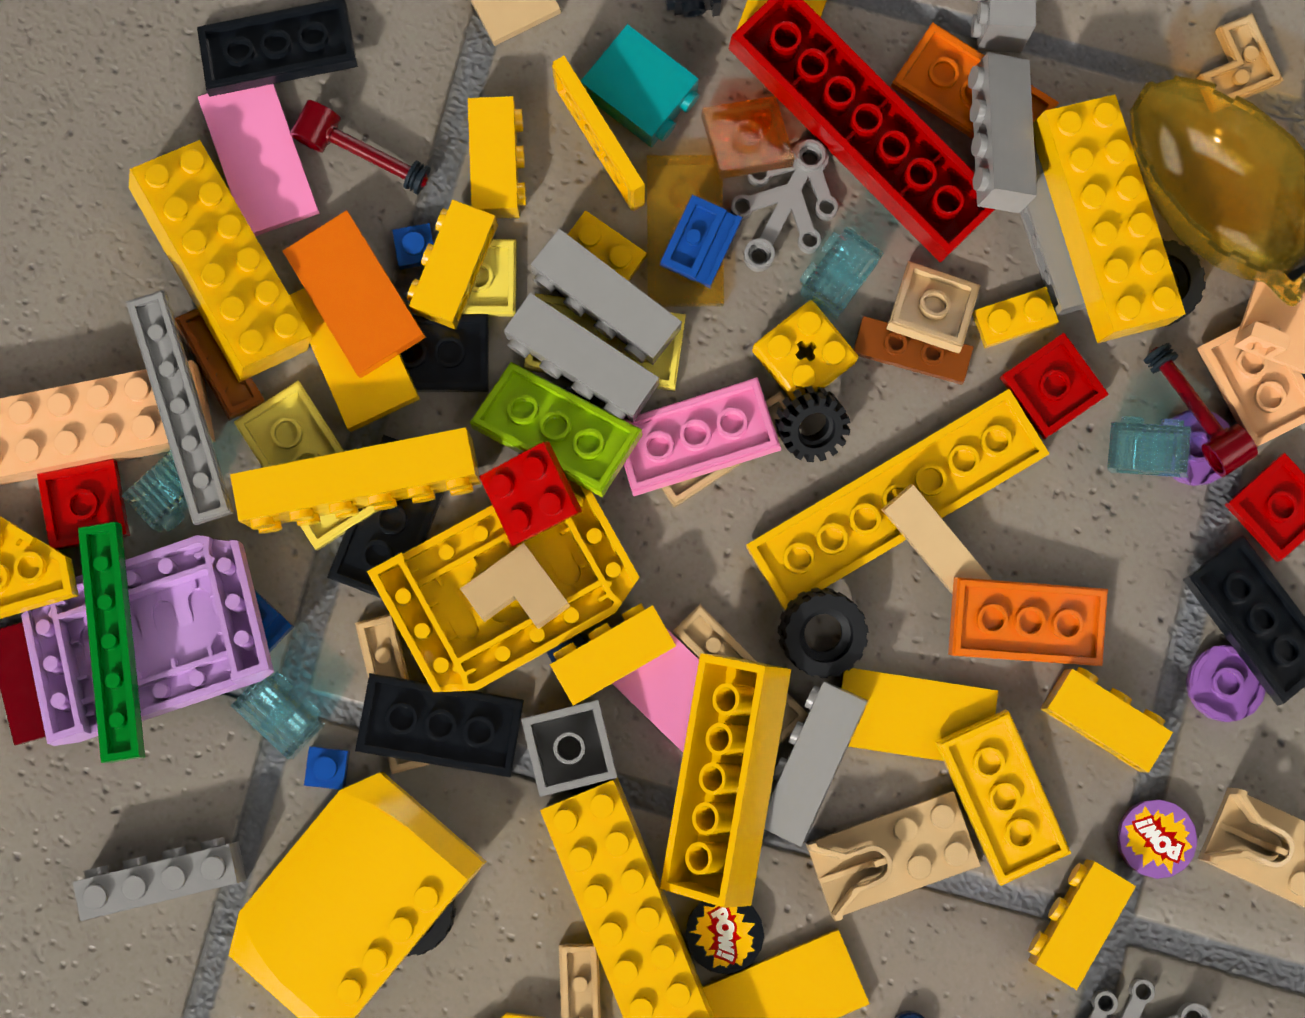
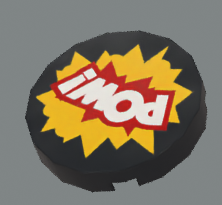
[685,901,764,974]

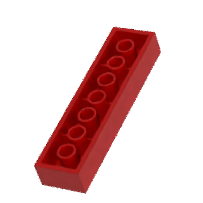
[728,0,995,263]

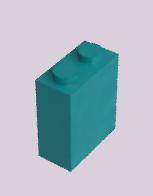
[581,24,700,148]

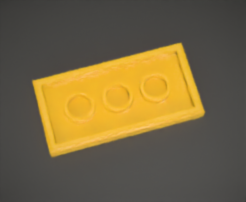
[552,55,645,211]
[289,288,420,432]
[840,668,998,761]
[935,709,1071,886]
[703,929,870,1018]

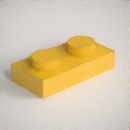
[567,210,647,281]
[972,287,1059,348]

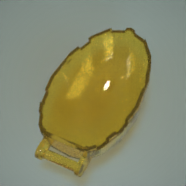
[1129,75,1305,306]

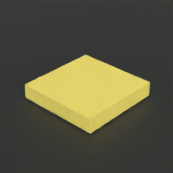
[462,239,517,317]

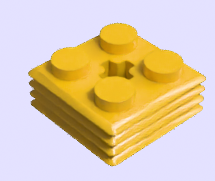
[752,300,858,401]

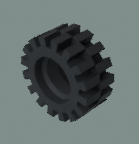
[775,386,850,462]

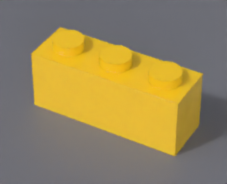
[468,96,526,219]
[407,199,498,330]
[550,603,676,706]
[1040,667,1173,773]
[1028,859,1136,990]

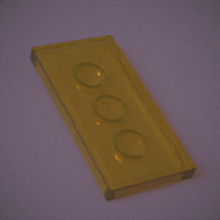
[647,155,724,307]

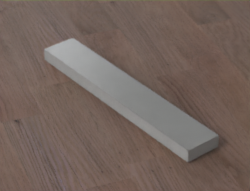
[126,290,234,525]

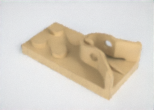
[1198,788,1305,908]
[805,791,981,921]

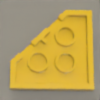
[0,516,79,619]

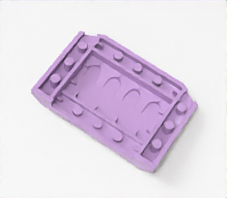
[21,535,274,746]

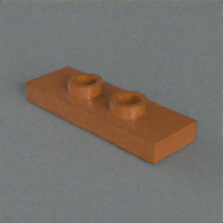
[175,308,265,421]
[853,316,974,385]

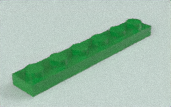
[78,522,145,763]

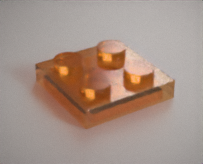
[701,96,795,179]

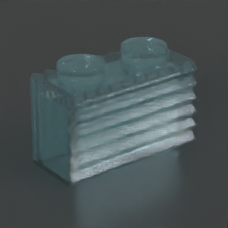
[799,227,884,320]
[1107,416,1192,478]
[122,450,188,533]
[231,671,325,759]

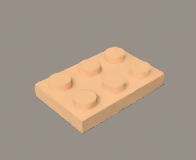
[1197,327,1305,447]

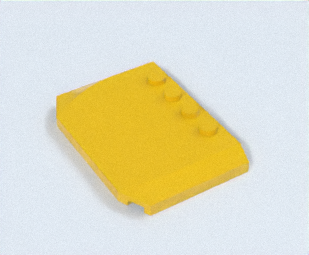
[367,479,640,692]
[228,772,487,1018]

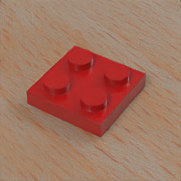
[1000,333,1109,440]
[479,441,583,546]
[1224,453,1305,562]
[37,459,130,550]

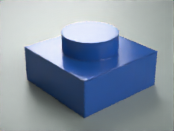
[392,223,434,270]
[304,746,350,790]

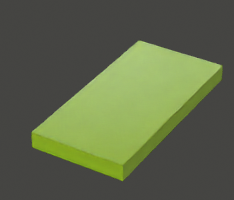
[470,362,643,498]

